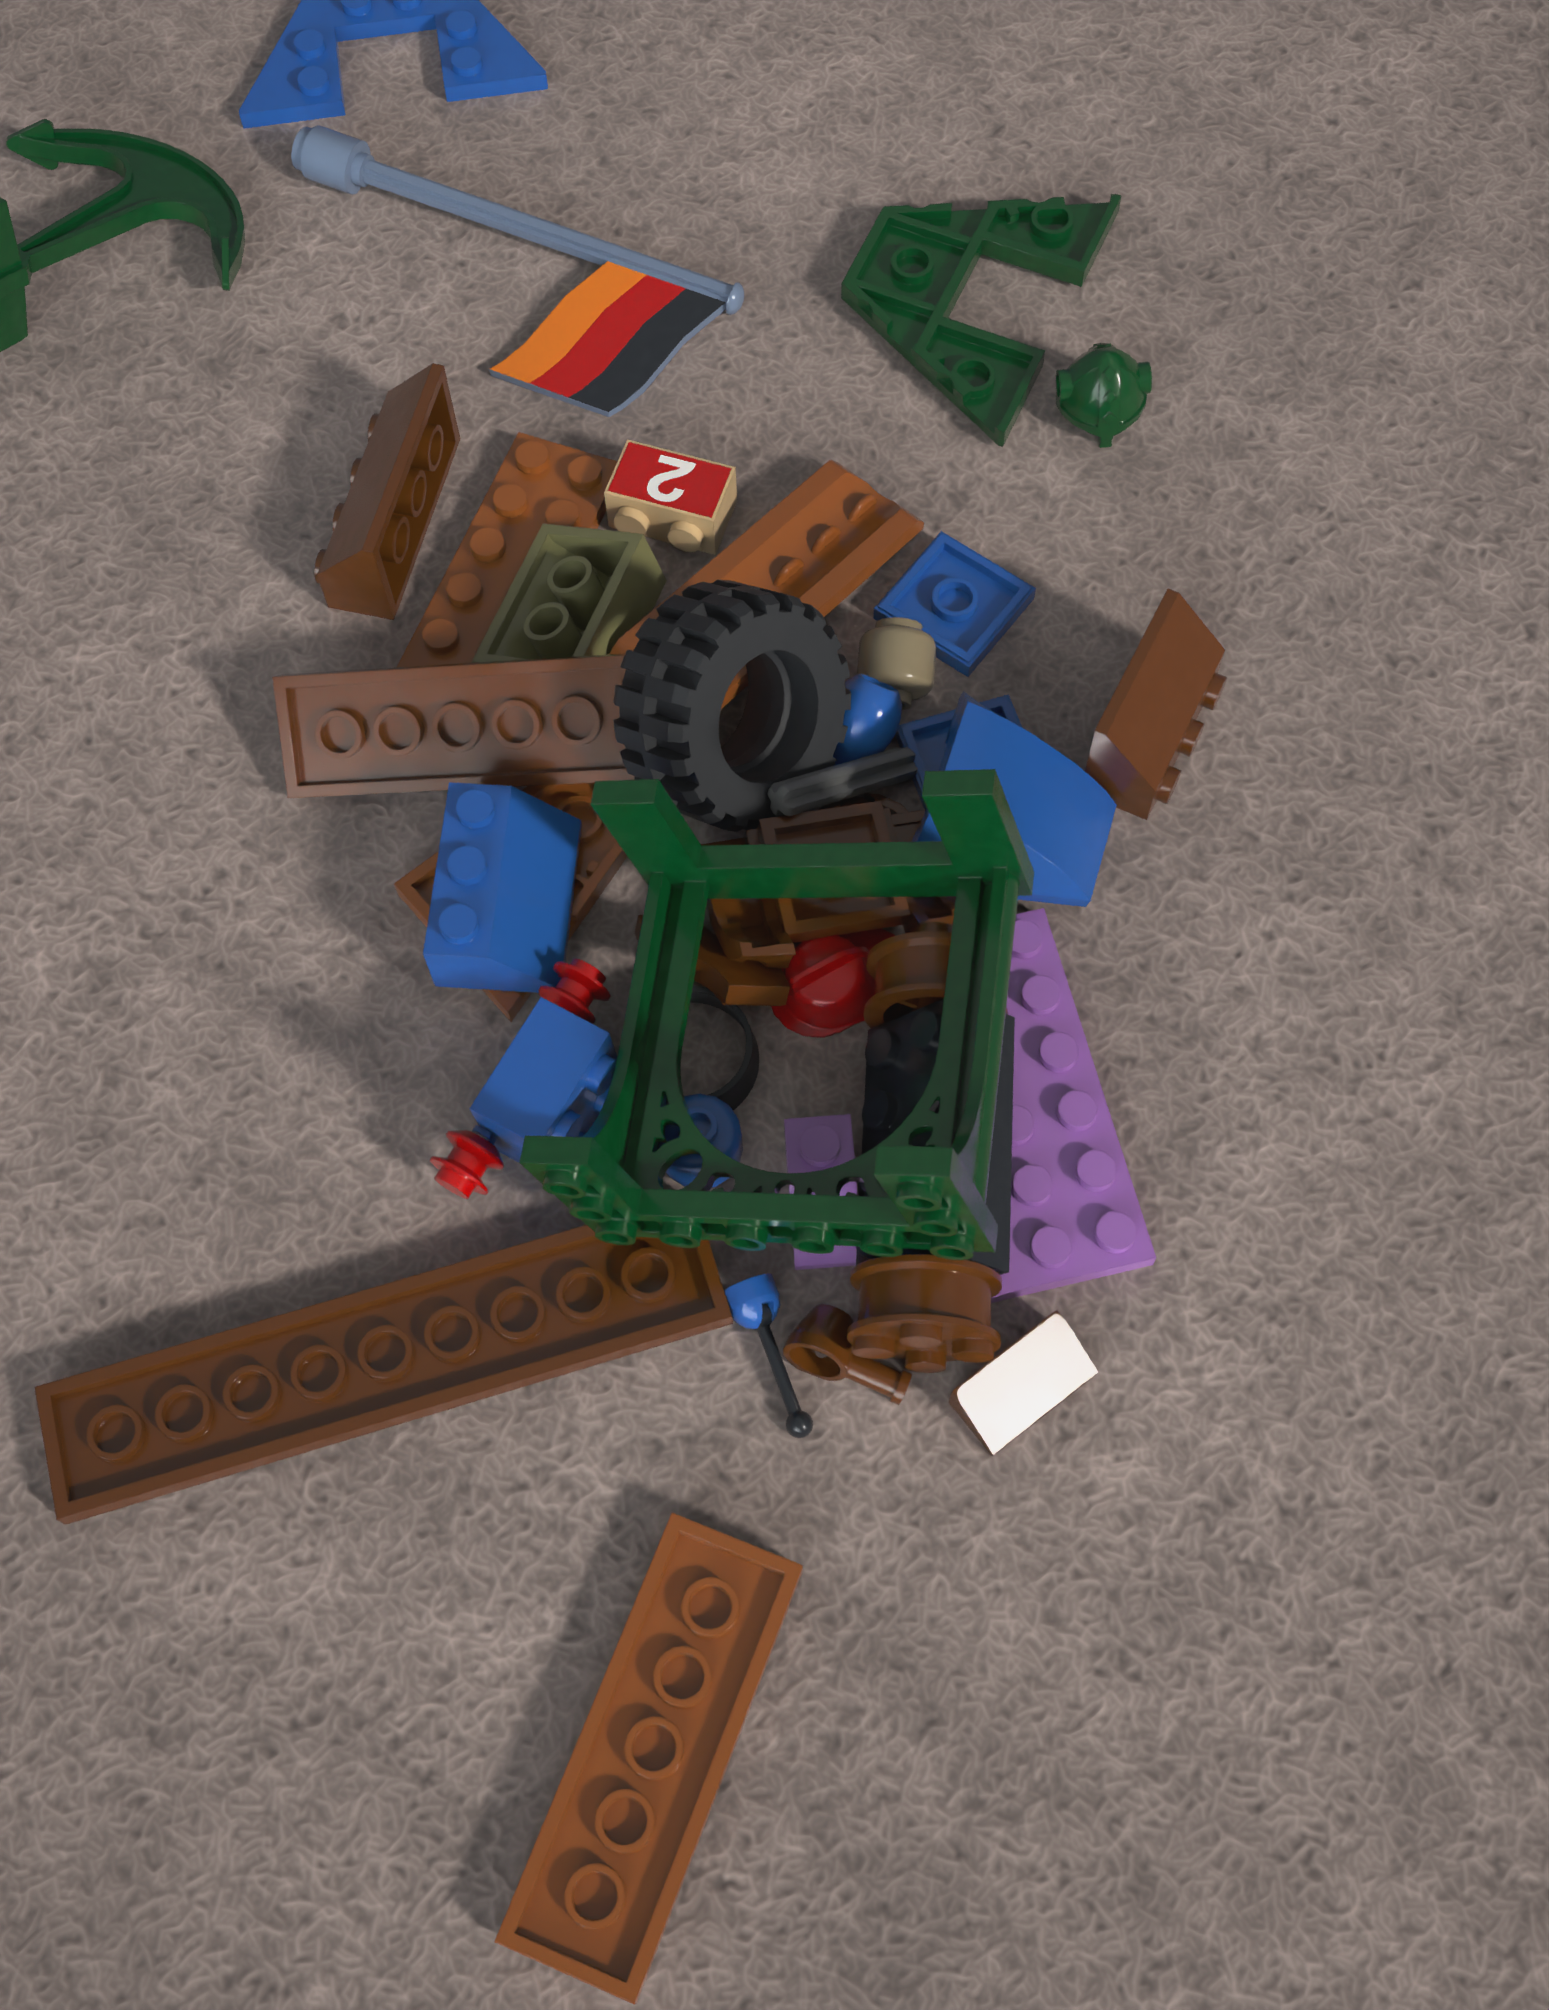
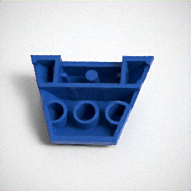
[912,691,1117,907]

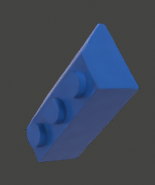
[423,782,582,993]

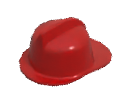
[771,928,895,1038]

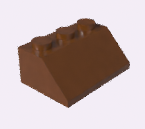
[1085,588,1227,820]

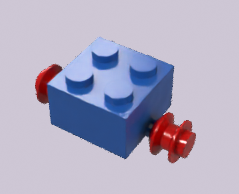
[430,958,617,1199]

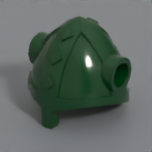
[1055,343,1152,448]

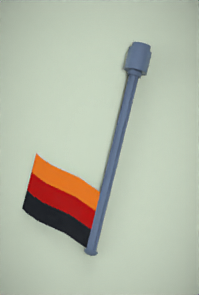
[291,125,744,417]

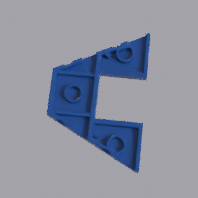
[239,0,548,129]

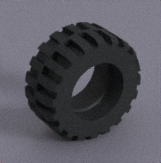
[613,580,851,832]

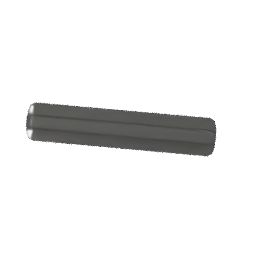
[767,747,918,816]

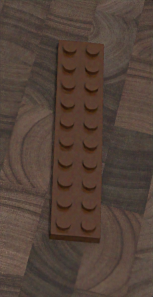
[34,1225,733,1525]

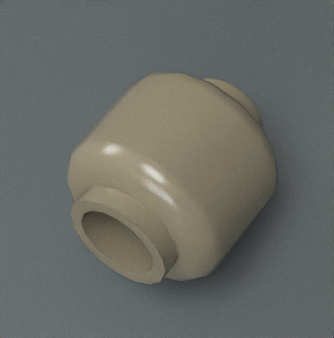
[857,617,936,710]

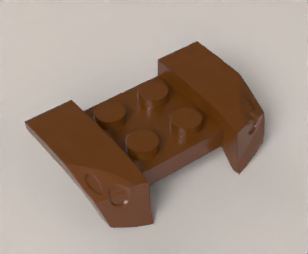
[701,801,956,968]

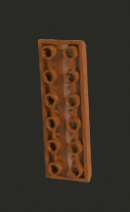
[610,460,924,709]

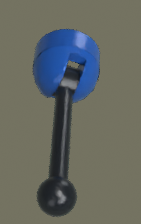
[724,1273,813,1438]

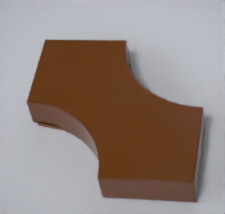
[634,915,790,1006]

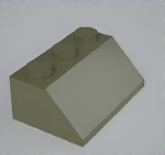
[472,524,667,663]

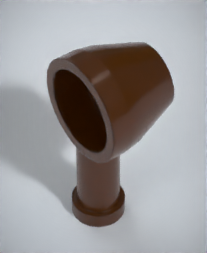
[783,1304,912,1405]

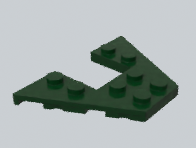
[841,194,1122,447]

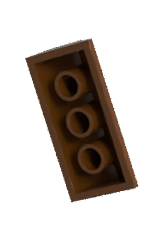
[314,363,460,620]

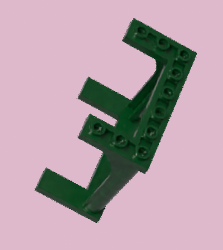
[519,769,1034,1260]

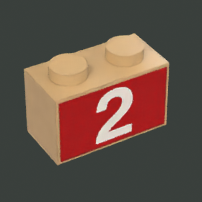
[604,439,737,555]

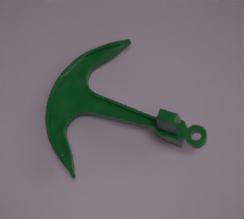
[0,119,245,352]

